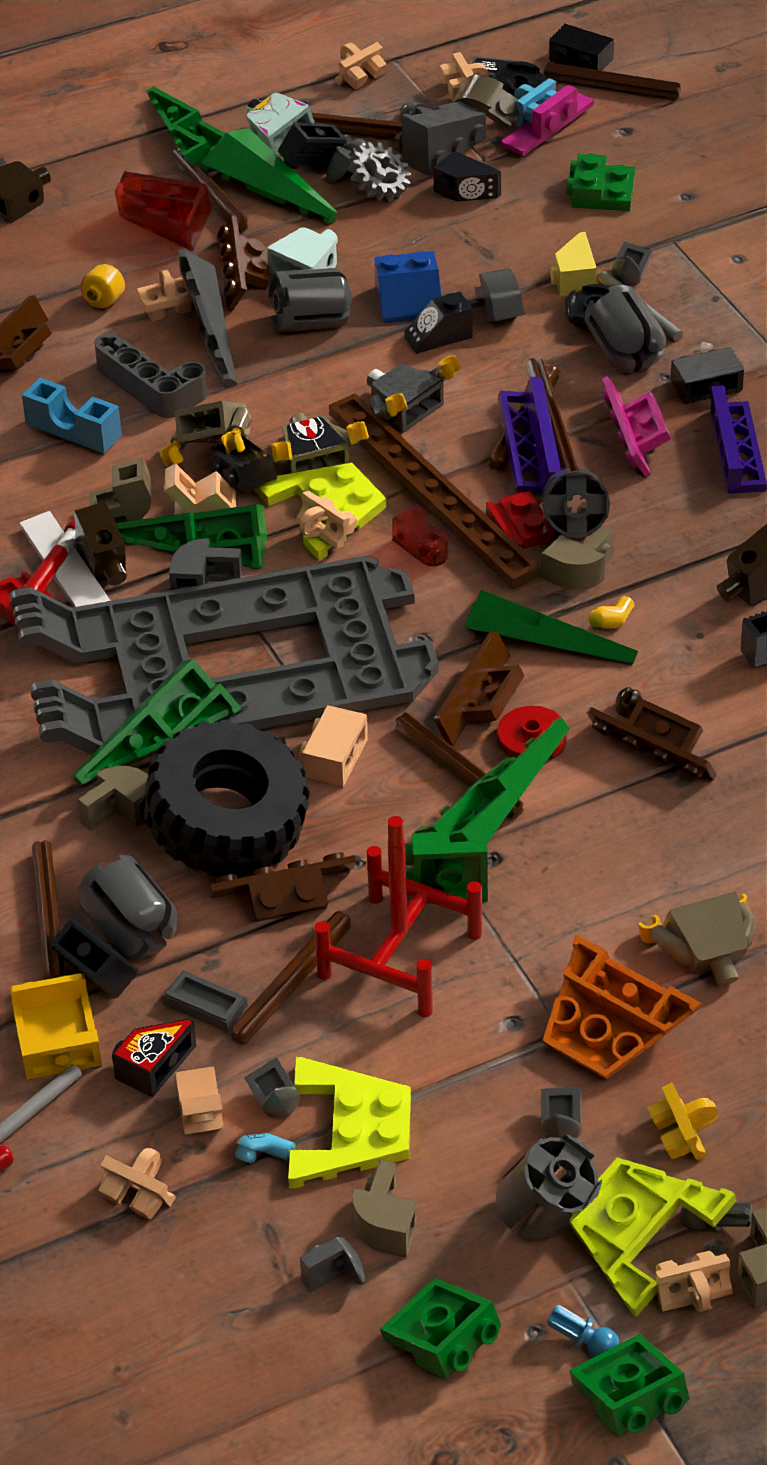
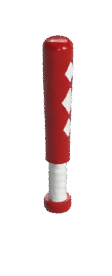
[23,521,76,593]

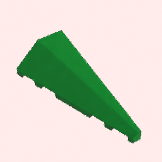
[146,86,225,171]
[200,128,337,224]
[98,504,267,568]
[464,590,638,664]
[71,659,241,785]
[414,717,570,843]

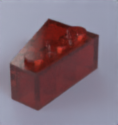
[115,171,212,251]

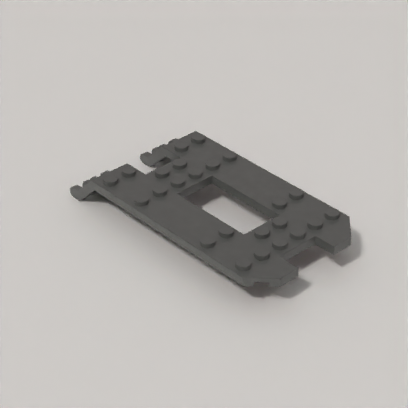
[9,556,439,755]

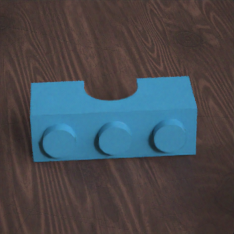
[22,377,122,453]

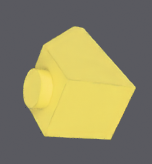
[550,232,597,296]

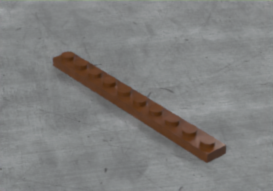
[329,393,540,589]

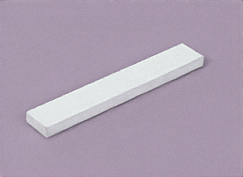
[20,511,111,607]

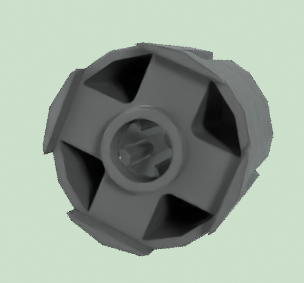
[268,268,351,332]
[584,285,666,374]
[542,467,610,538]
[78,855,178,960]
[496,1135,602,1241]

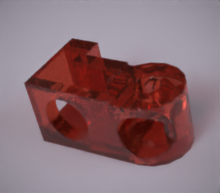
[392,504,448,566]

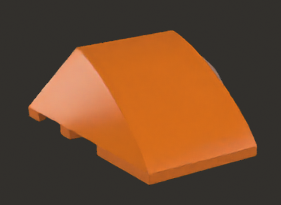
[542,934,703,1080]

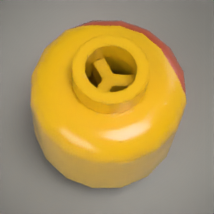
[80,264,125,309]

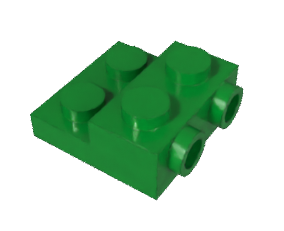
[567,153,636,211]
[405,831,488,904]
[380,1277,502,1379]
[569,1334,690,1437]

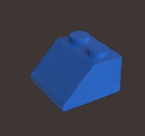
[374,251,442,323]

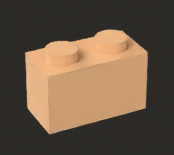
[299,705,368,787]

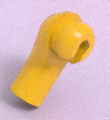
[588,596,634,629]

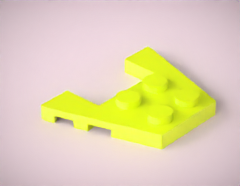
[254,463,386,561]
[288,1057,411,1188]
[569,1157,737,1317]

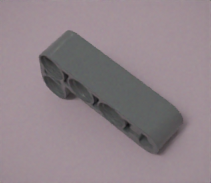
[94,333,207,418]

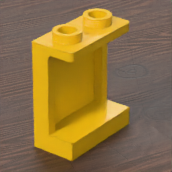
[10,973,102,1080]

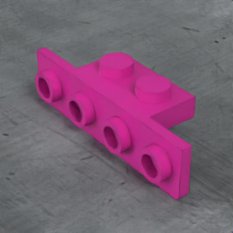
[502,85,594,156]
[601,376,671,478]

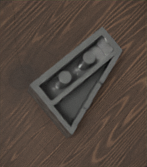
[402,101,486,176]

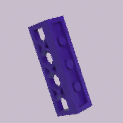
[498,377,561,494]
[710,386,767,494]

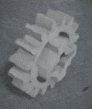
[348,142,411,201]

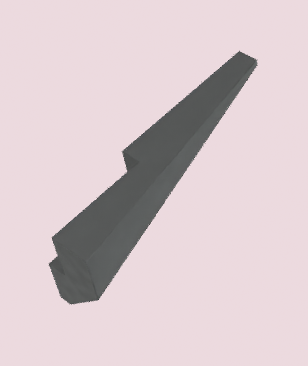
[178,249,237,388]

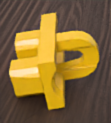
[647,1082,718,1161]

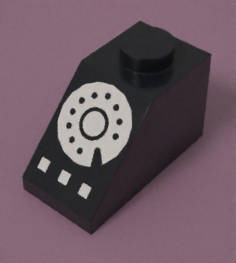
[433,151,501,202]
[404,291,473,354]

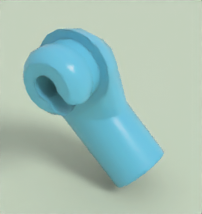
[235,1133,296,1163]

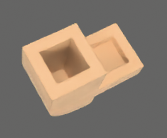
[164,463,236,515]
[175,1066,224,1134]

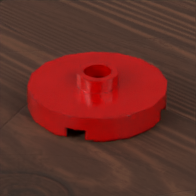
[497,705,567,758]

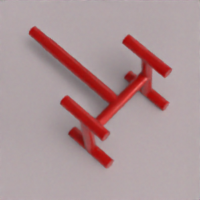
[314,816,482,1017]

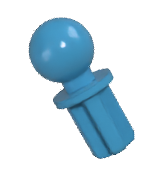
[547,1305,620,1358]

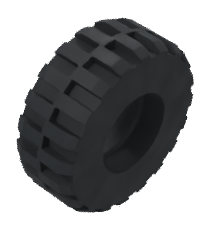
[143,720,310,877]

